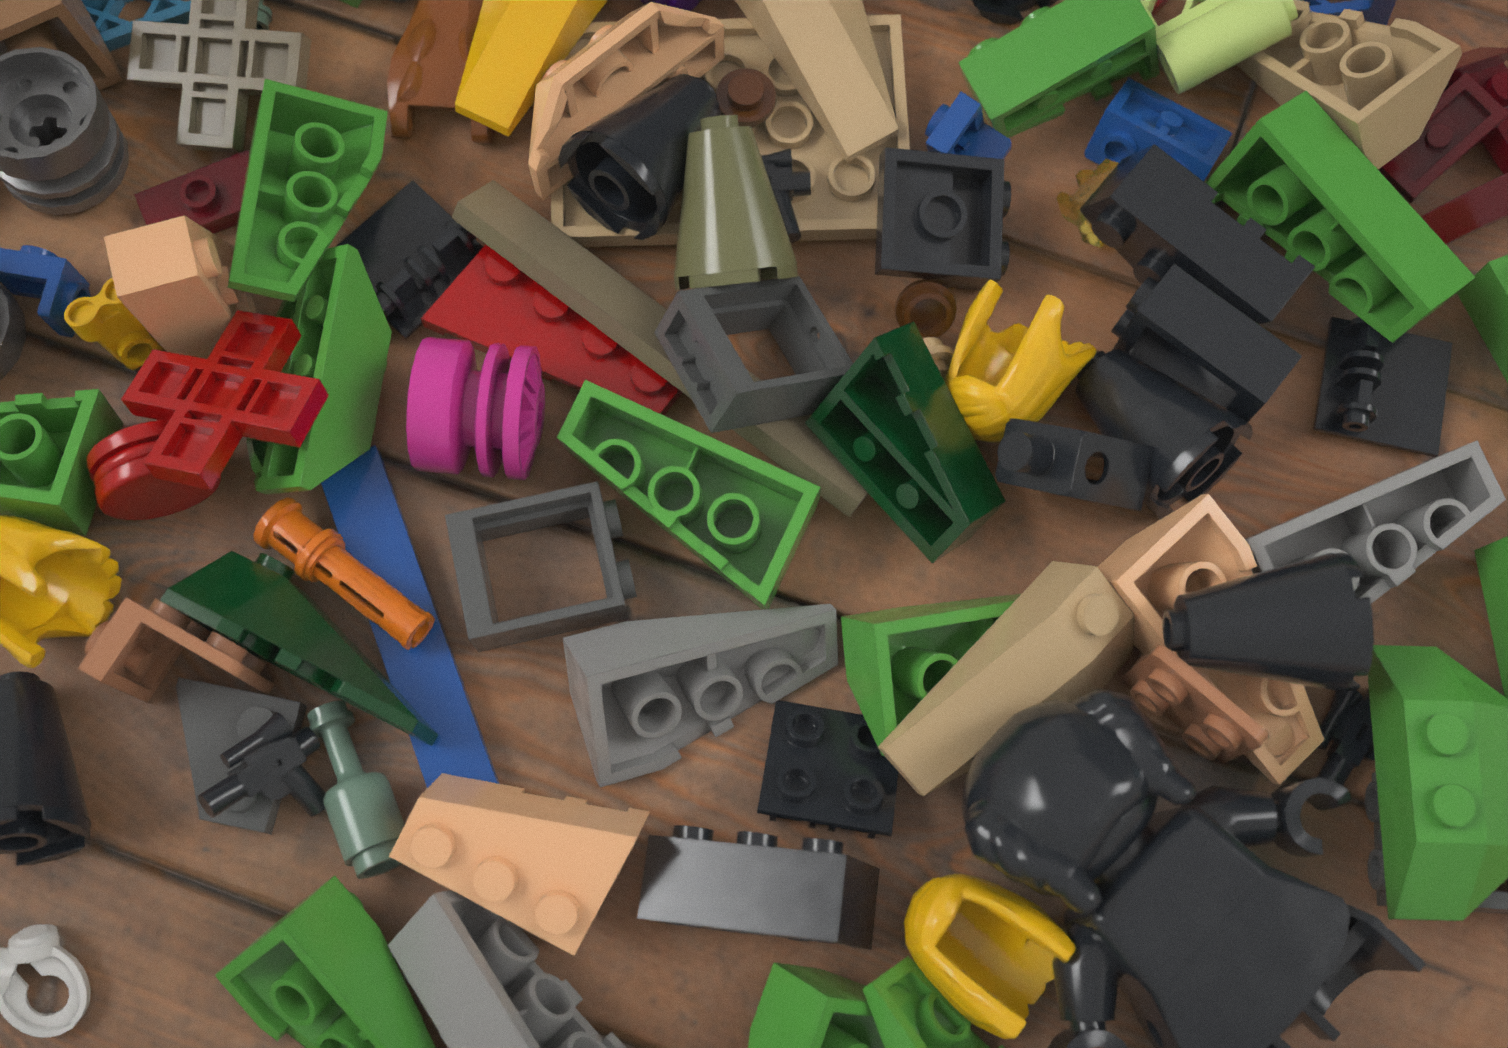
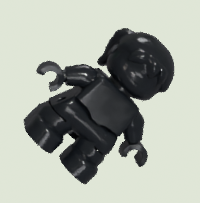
[962,688,1426,1048]

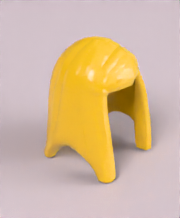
[944,279,1097,443]
[0,515,122,668]
[904,874,1076,1040]

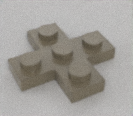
[127,0,311,153]

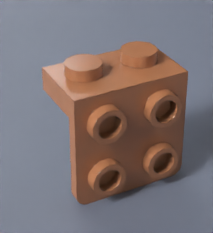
[78,597,275,703]
[1121,645,1269,763]

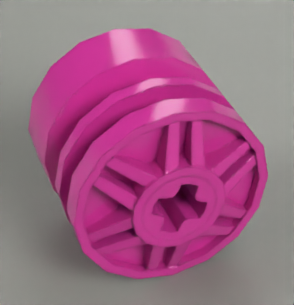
[406,337,545,480]

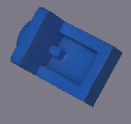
[925,92,1012,159]
[0,245,90,338]

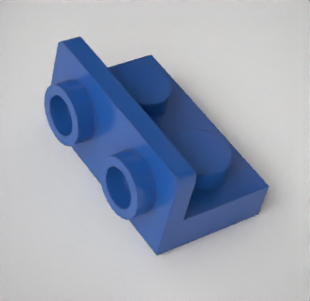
[1084,78,1233,181]

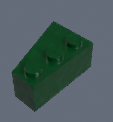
[805,321,1006,564]

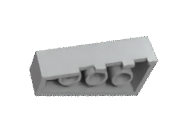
[1245,441,1506,604]
[387,890,626,1048]

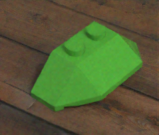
[246,244,392,495]
[1368,645,1508,921]

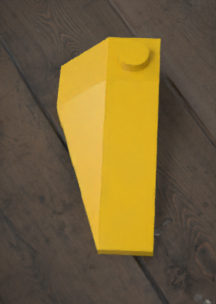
[455,0,607,137]

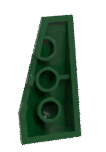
[160,551,438,746]

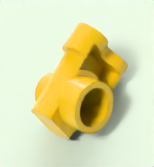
[64,277,165,370]

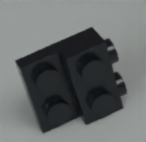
[875,147,1011,290]

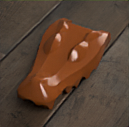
[387,0,494,144]

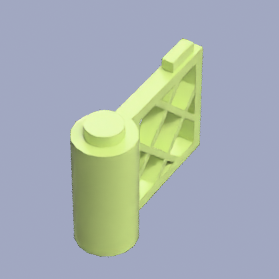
[1140,0,1298,94]

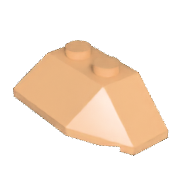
[528,2,724,200]

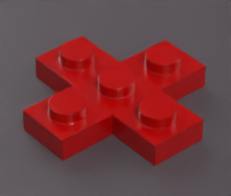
[121,310,329,490]

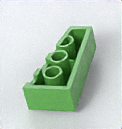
[557,380,821,610]

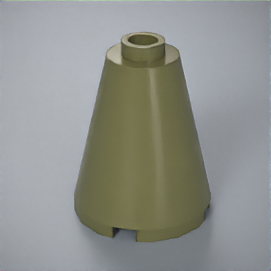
[674,115,798,290]

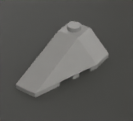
[563,604,838,788]

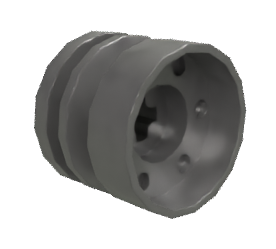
[0,47,129,215]

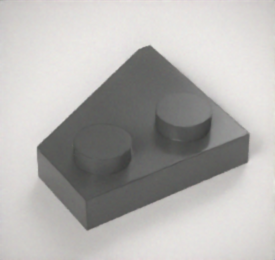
[176,677,307,835]

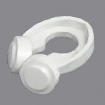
[0,924,91,1038]

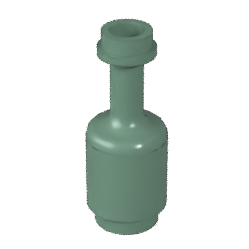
[307,701,405,879]

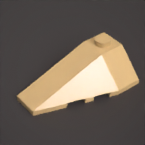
[735,0,899,163]
[1236,0,1462,169]
[877,561,1135,796]

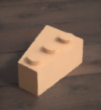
[104,216,257,359]
[389,773,650,956]

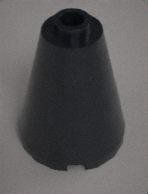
[558,74,720,240]
[1076,349,1253,519]
[1162,553,1374,691]
[0,672,91,866]

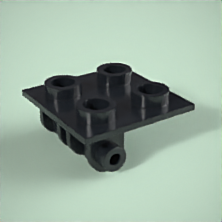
[336,180,483,339]
[1313,316,1453,457]
[757,700,898,839]

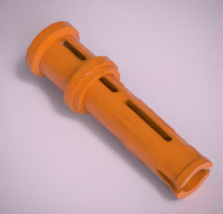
[253,497,435,650]

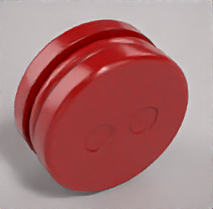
[86,420,221,520]

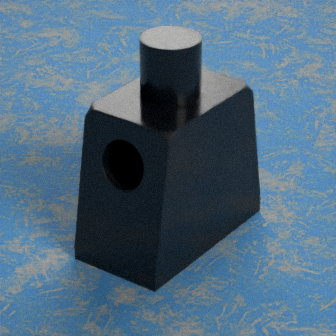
[995,418,1154,511]

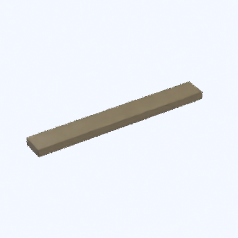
[452,180,869,517]

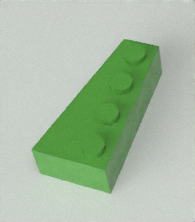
[1205,91,1476,343]
[0,389,124,536]

